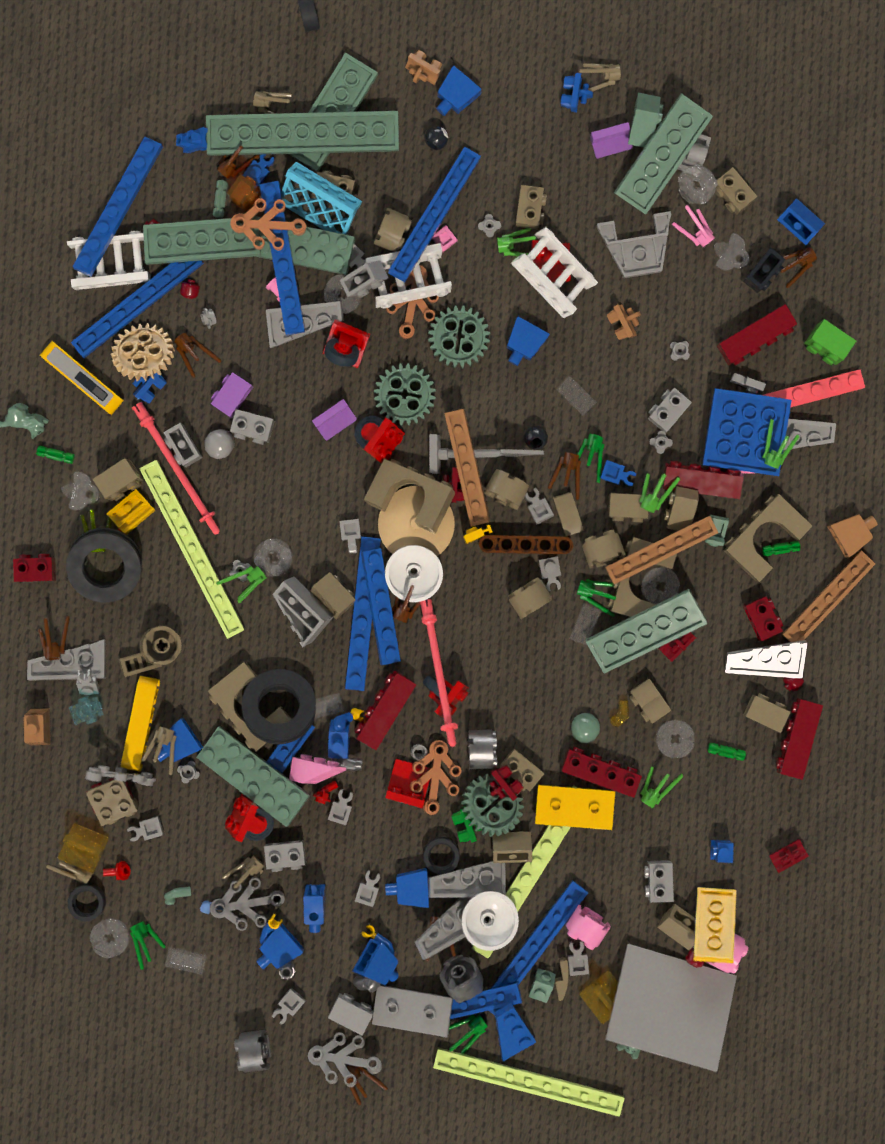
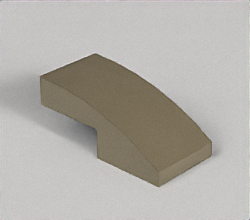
[553,492,584,536]
[555,957,569,1001]

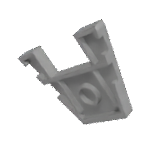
[596,211,671,278]

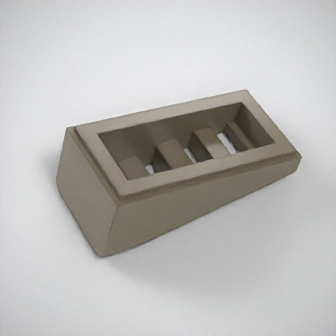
[118,652,162,677]

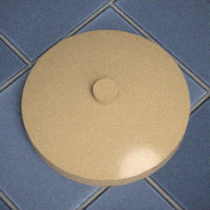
[378,486,455,556]

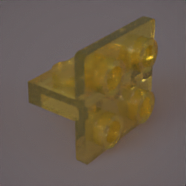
[58,823,109,873]
[579,971,618,1024]

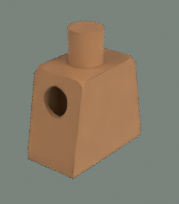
[827,515,878,558]
[24,708,50,745]

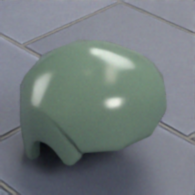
[571,712,600,744]

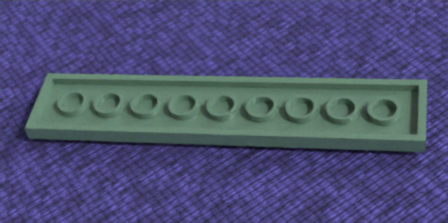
[206,111,399,156]

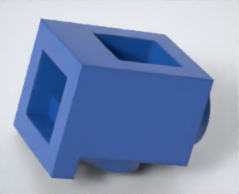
[710,840,734,863]

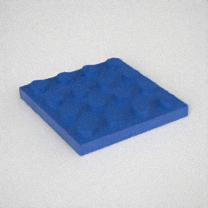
[702,388,792,476]

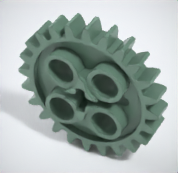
[428,306,490,368]
[374,363,436,426]
[461,774,524,837]

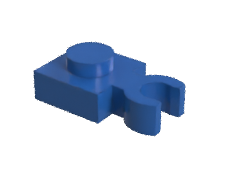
[243,154,275,188]
[600,460,636,486]

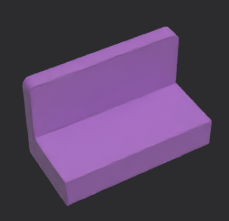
[590,122,633,158]
[312,399,357,441]

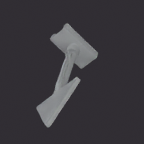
[429,434,544,474]

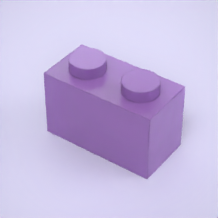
[211,372,253,418]

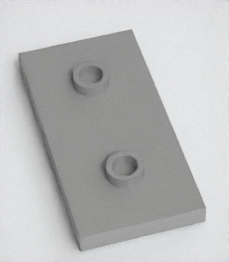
[372,985,453,1037]

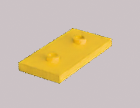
[535,785,615,830]
[694,887,736,963]

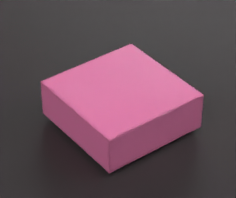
[432,226,458,253]

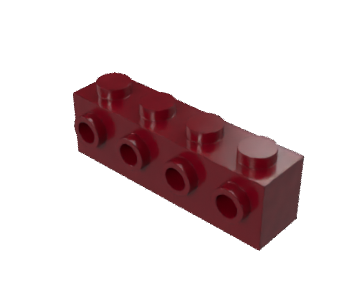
[717,304,797,366]
[662,461,744,499]
[354,670,416,750]
[776,698,823,780]
[561,747,642,798]

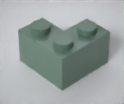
[628,93,663,147]

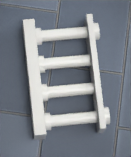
[511,227,598,318]
[67,231,151,290]
[365,243,452,308]

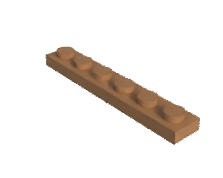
[445,409,490,526]
[605,516,718,585]
[782,551,875,642]

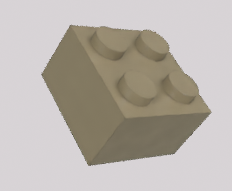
[93,458,144,501]

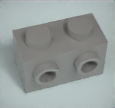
[340,260,388,298]
[648,388,692,433]
[230,409,275,445]
[163,423,203,467]
[264,840,306,872]
[644,860,674,902]
[328,993,374,1036]

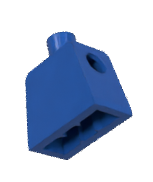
[436,66,482,116]
[507,317,550,366]
[154,718,203,762]
[385,868,429,908]
[304,884,325,933]

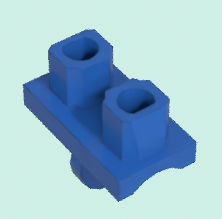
[561,73,593,113]
[176,127,208,153]
[132,373,167,403]

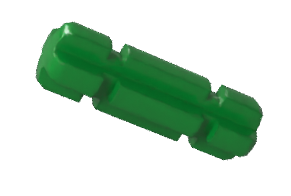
[36,446,75,464]
[762,541,800,556]
[708,743,746,761]

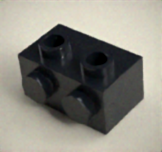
[743,248,786,293]

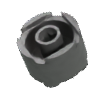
[468,730,497,769]
[440,955,483,1003]
[234,1030,271,1072]

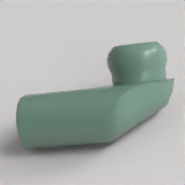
[164,887,191,905]

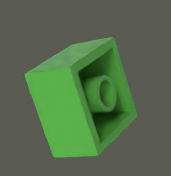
[804,319,856,365]

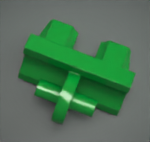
[451,806,482,843]

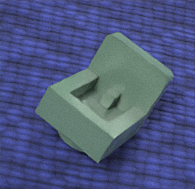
[705,514,729,547]
[529,968,556,1003]

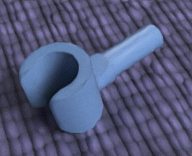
[200,901,223,914]

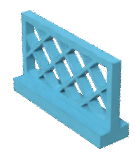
[281,162,362,235]

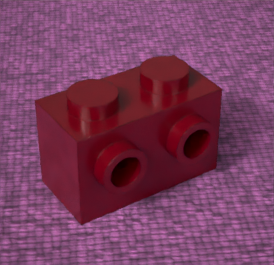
[13,554,56,582]
[743,596,783,641]

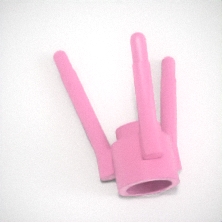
[672,205,715,247]

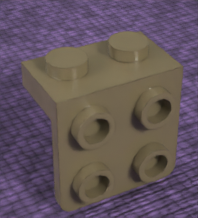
[87,779,139,826]

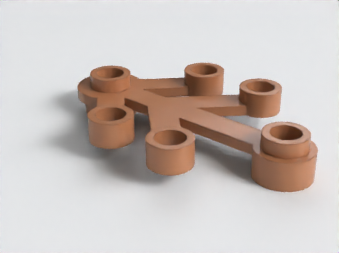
[230,198,306,251]
[386,265,439,339]
[410,740,462,815]

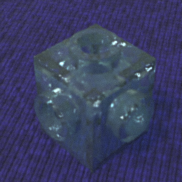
[68,696,104,725]

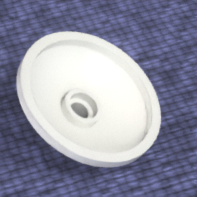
[385,545,443,602]
[461,891,519,951]

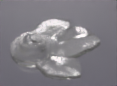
[714,233,749,270]
[61,472,99,510]

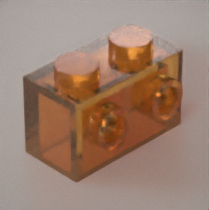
[227,174,260,212]

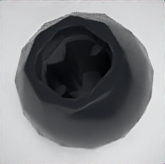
[424,126,448,151]
[524,426,548,450]

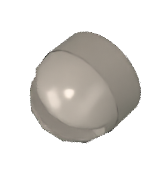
[411,744,427,760]

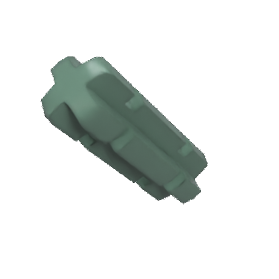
[213,180,227,218]

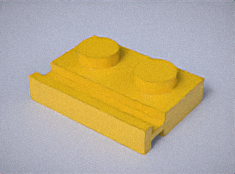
[107,489,155,535]
[463,525,493,544]

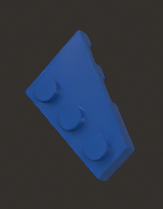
[495,1003,536,1061]

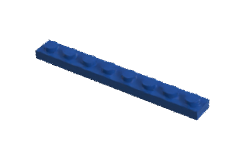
[73,137,163,277]
[388,147,481,283]
[260,181,305,336]
[71,261,204,358]
[345,537,381,691]
[488,880,588,1015]

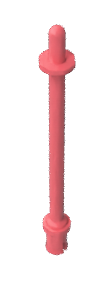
[132,402,220,535]
[420,599,458,747]

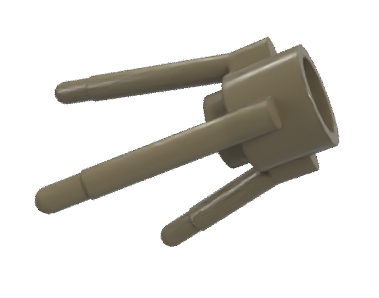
[579,63,621,92]
[253,91,292,114]
[142,727,177,775]
[46,843,95,884]
[222,856,265,888]

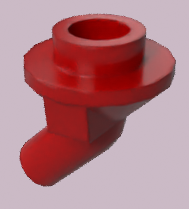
[312,781,338,804]
[103,861,131,881]

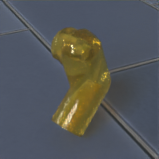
[610,700,629,727]

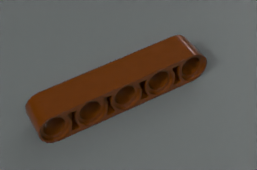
[479,535,573,554]

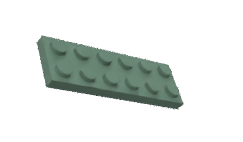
[289,52,378,172]
[614,94,713,214]
[143,216,261,265]
[255,217,355,275]
[586,589,707,673]
[196,726,310,827]

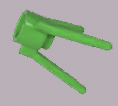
[497,228,536,256]
[762,419,800,469]
[639,474,680,513]
[216,566,266,603]
[640,767,683,808]

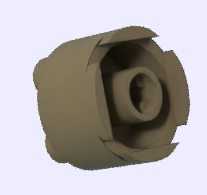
[374,208,412,252]
[484,469,529,510]
[582,530,626,568]
[508,577,553,619]
[140,626,182,665]

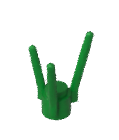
[577,434,605,483]
[577,579,616,617]
[130,921,166,970]
[449,1014,488,1054]

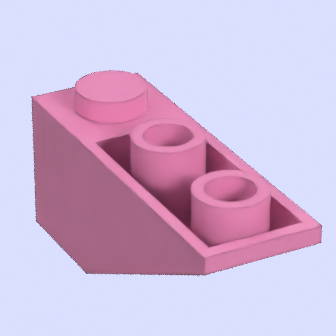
[289,754,346,784]

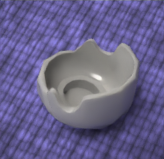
[204,429,235,459]

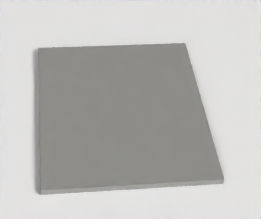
[605,944,737,1072]

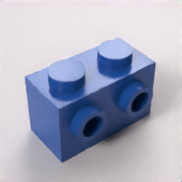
[777,198,825,245]

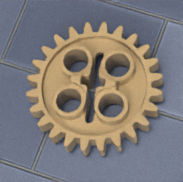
[111,323,175,381]

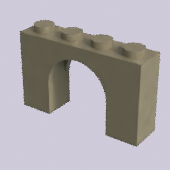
[364,459,455,534]
[723,494,812,582]
[608,537,677,617]
[208,662,292,751]

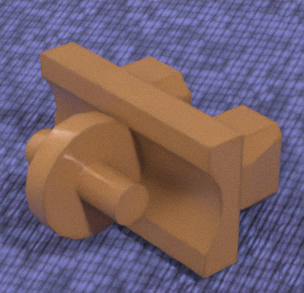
[405,50,442,85]
[607,304,641,340]

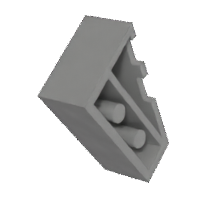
[273,576,334,648]

